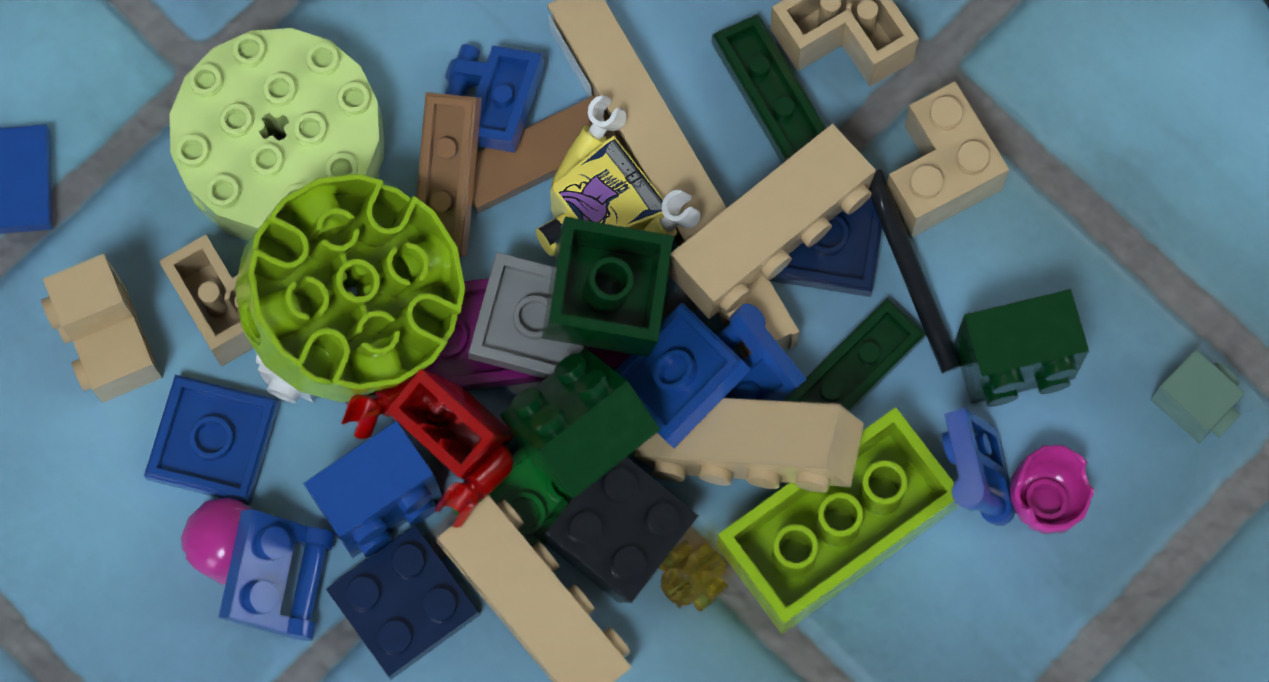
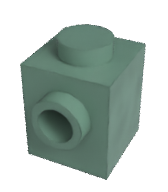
[1151,349,1245,444]

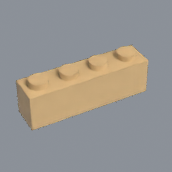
[668,123,876,319]
[634,398,864,492]
[436,495,631,682]

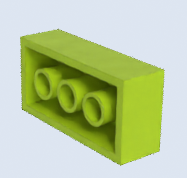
[717,407,958,634]

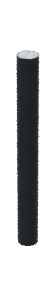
[869,169,962,374]

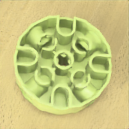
[169,28,385,241]

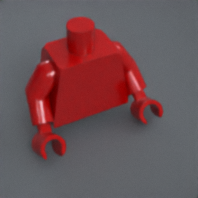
[341,369,514,528]

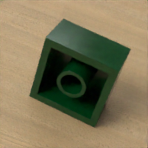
[541,217,673,357]
[954,289,1089,407]
[500,348,660,499]

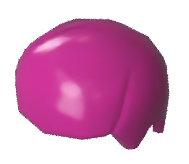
[1010,445,1095,534]
[181,497,252,585]

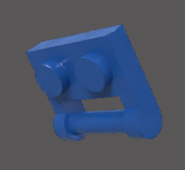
[716,303,807,401]
[942,408,1015,526]
[218,509,335,641]

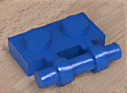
[444,44,545,153]

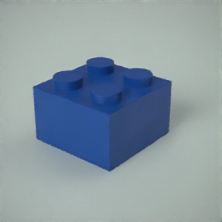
[303,421,442,558]

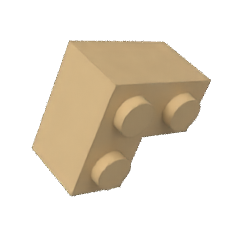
[770,0,919,87]
[887,81,1009,238]
[159,234,253,367]
[41,254,162,403]

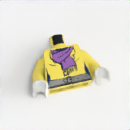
[536,95,701,256]

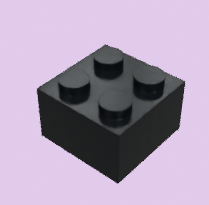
[534,457,699,603]

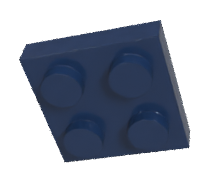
[326,525,480,680]

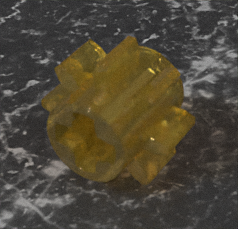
[659,539,728,612]

